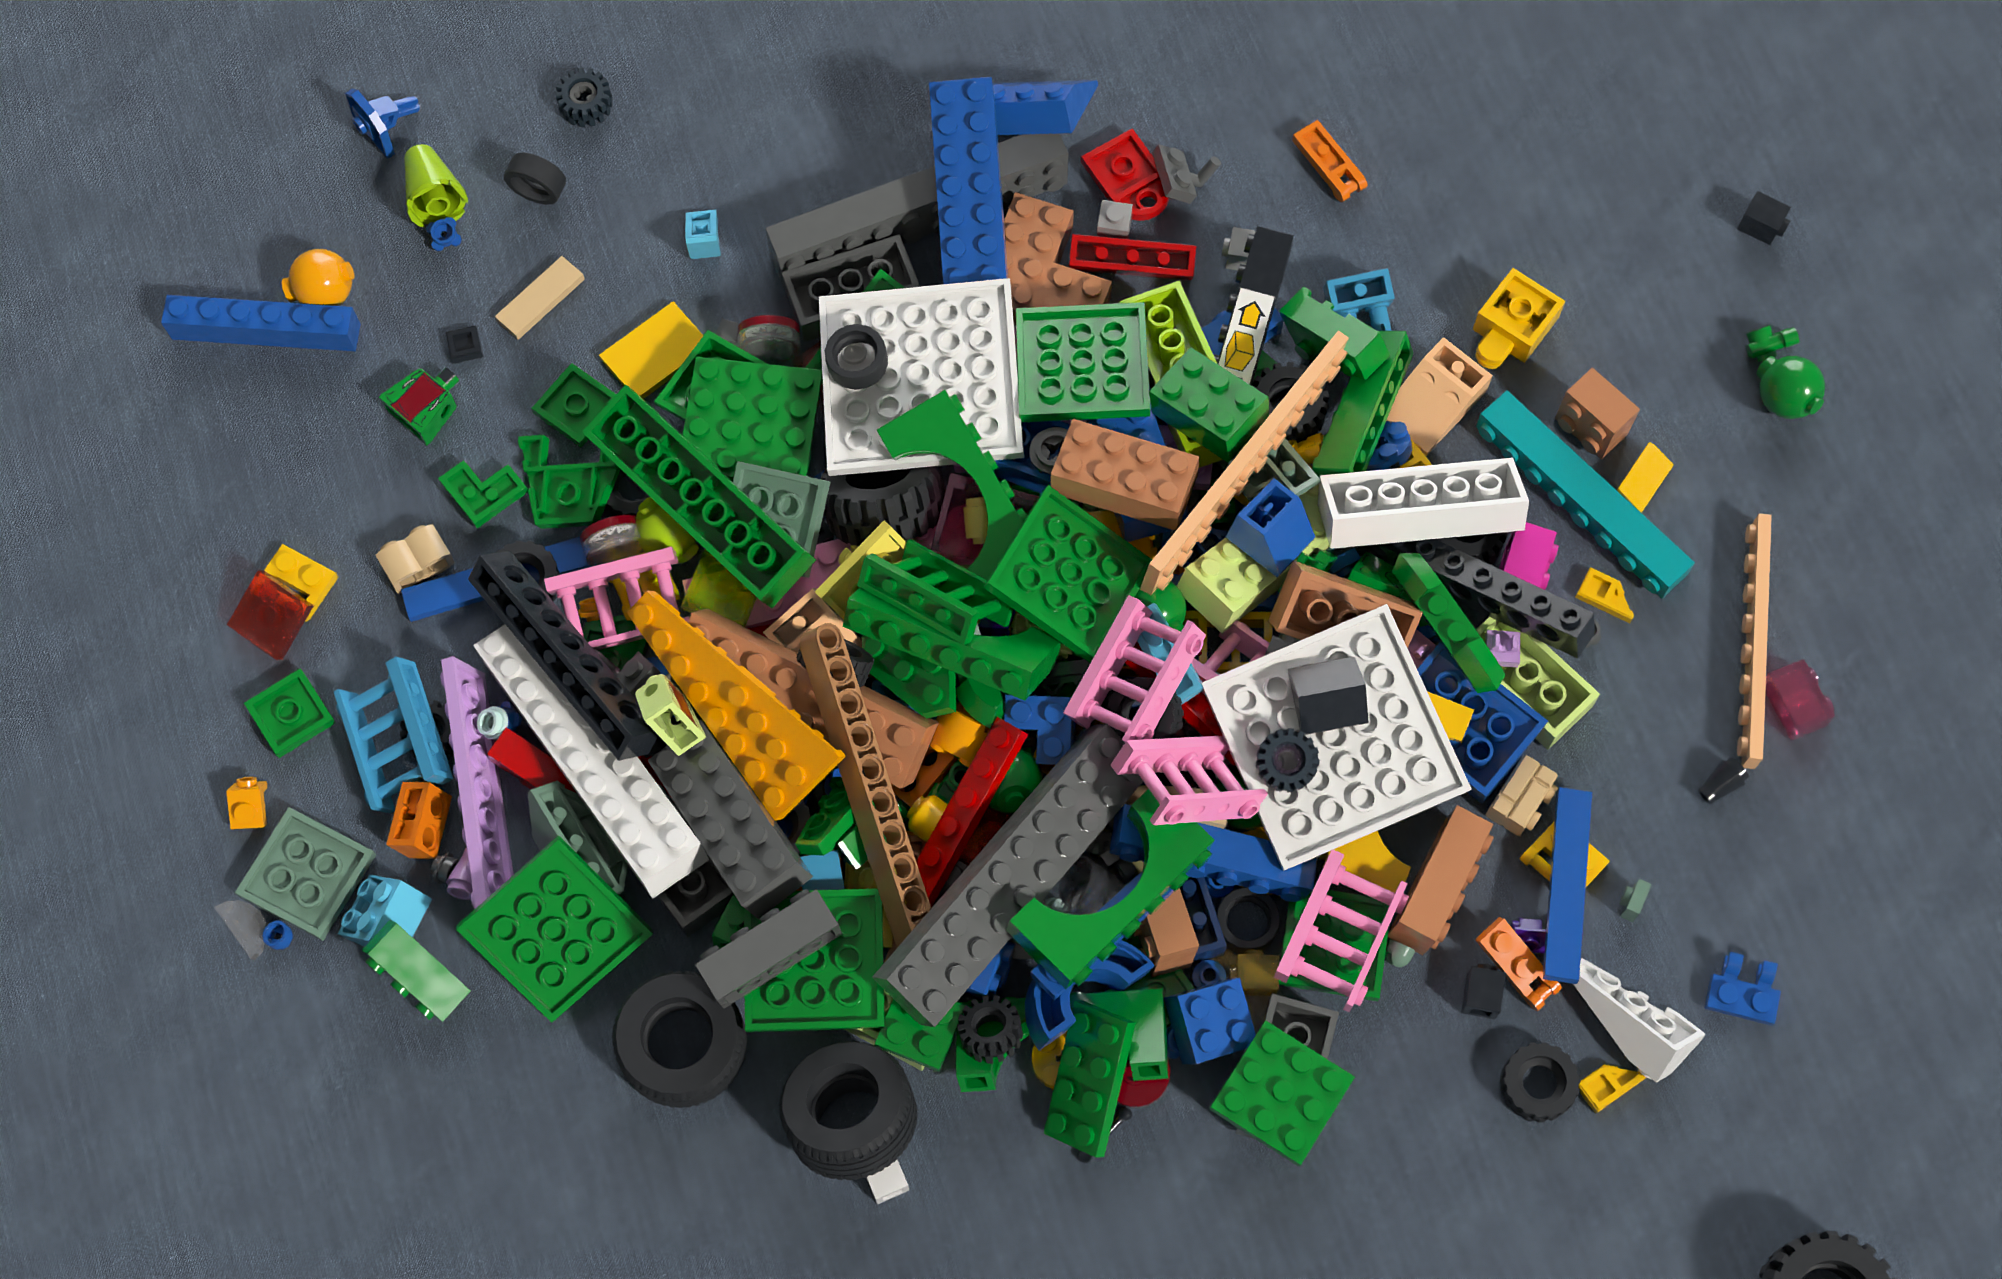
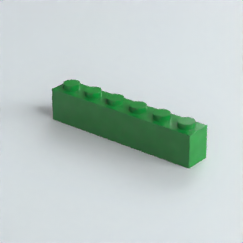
[1312,331,1414,478]

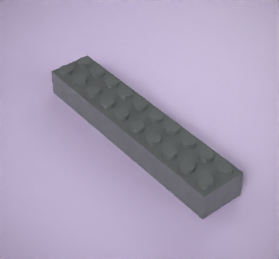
[765,134,1068,288]
[872,724,1143,1027]

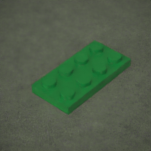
[1043,1001,1136,1158]

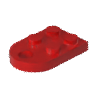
[1081,128,1169,221]

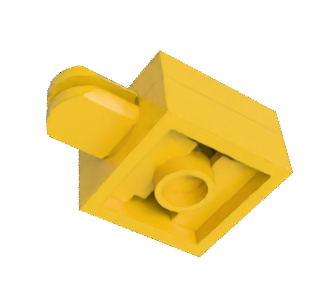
[1472,268,1565,369]

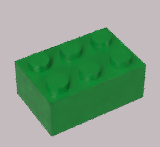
[1149,347,1269,463]

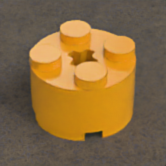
[930,695,991,767]

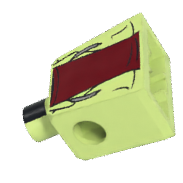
[635,674,706,756]

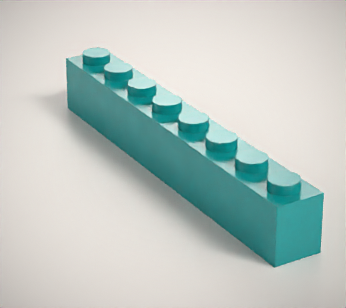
[1476,390,1695,599]

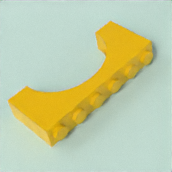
[1319,691,1474,893]

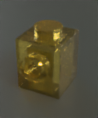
[1229,949,1279,996]

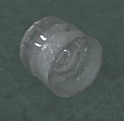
[1042,855,1128,915]

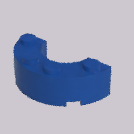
[1025,940,1155,1051]

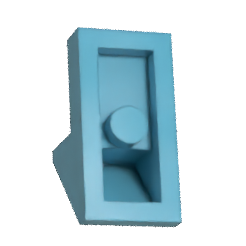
[685,210,721,259]

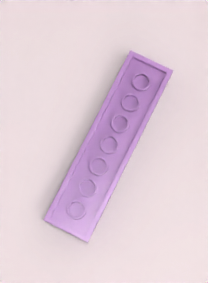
[440,656,514,909]

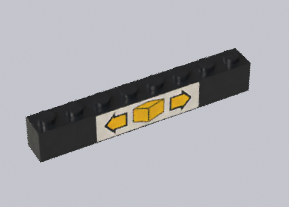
[1211,226,1294,479]

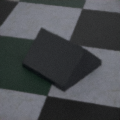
[1287,656,1369,735]

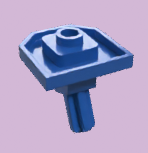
[345,88,420,159]

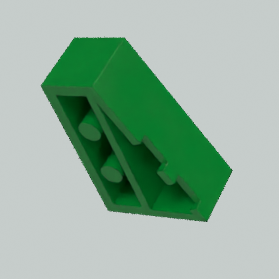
[1279,286,1390,380]

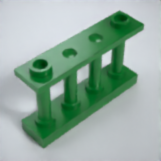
[857,539,1013,645]

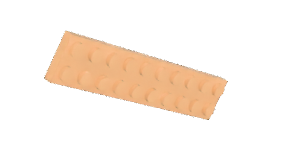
[1140,330,1349,595]

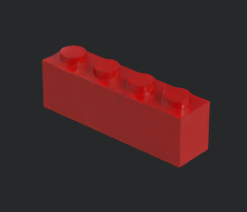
[1069,234,1196,281]

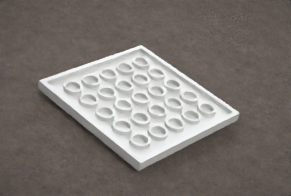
[819,278,1024,476]
[1201,604,1472,871]

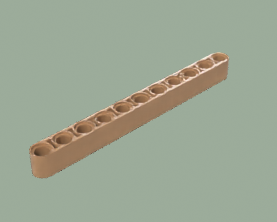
[799,623,931,948]

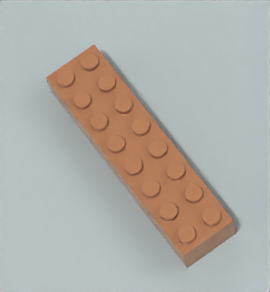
[668,609,939,789]

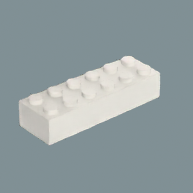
[1317,458,1529,549]

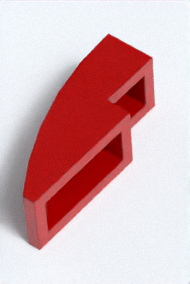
[487,727,576,793]

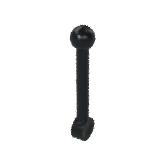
[1078,1107,1132,1164]

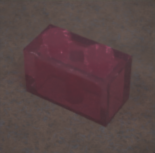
[1765,659,1835,741]

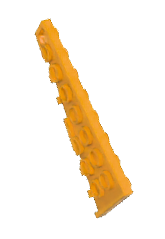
[627,591,846,821]

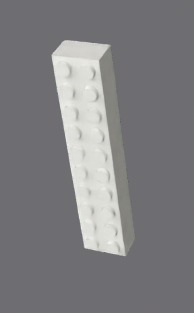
[473,625,709,899]

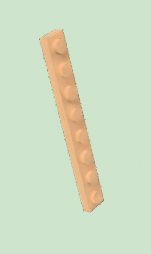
[1737,514,1772,769]

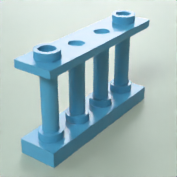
[334,657,453,814]

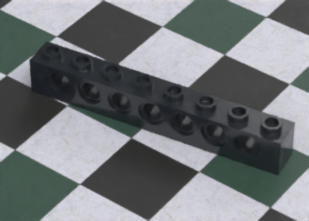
[1351,539,1595,659]
[468,551,659,761]

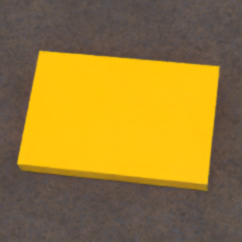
[599,301,704,399]

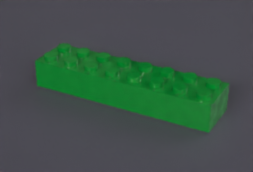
[582,385,816,608]

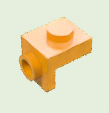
[226,777,268,829]

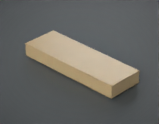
[495,256,585,340]

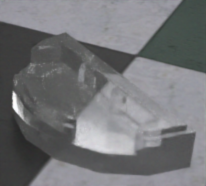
[214,900,267,961]

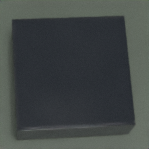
[446,325,484,364]

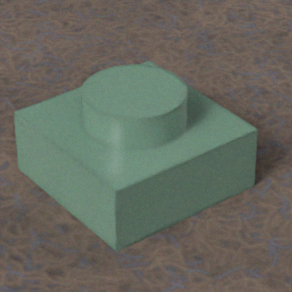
[1619,879,1652,922]

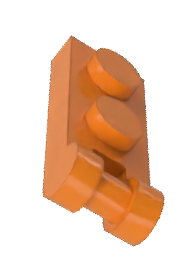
[1292,120,1367,202]
[1475,917,1562,1012]

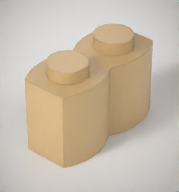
[376,524,454,594]

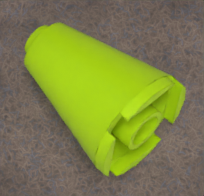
[404,144,468,228]

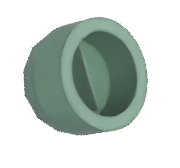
[1385,939,1415,967]

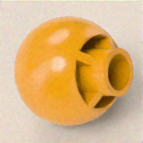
[282,249,355,306]

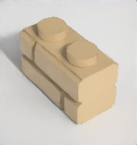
[1486,755,1558,836]

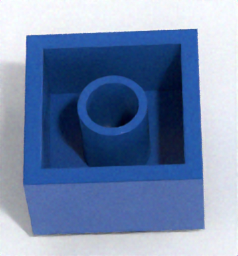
[1164,978,1256,1064]

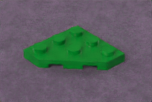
[862,636,956,719]

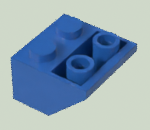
[1226,478,1315,578]

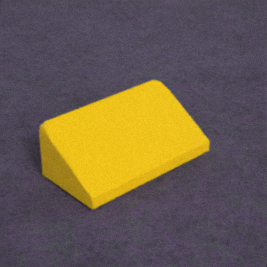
[1617,442,1674,513]

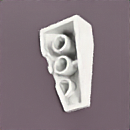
[1574,958,1705,1082]

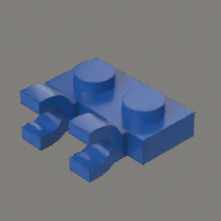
[1704,952,1781,1026]

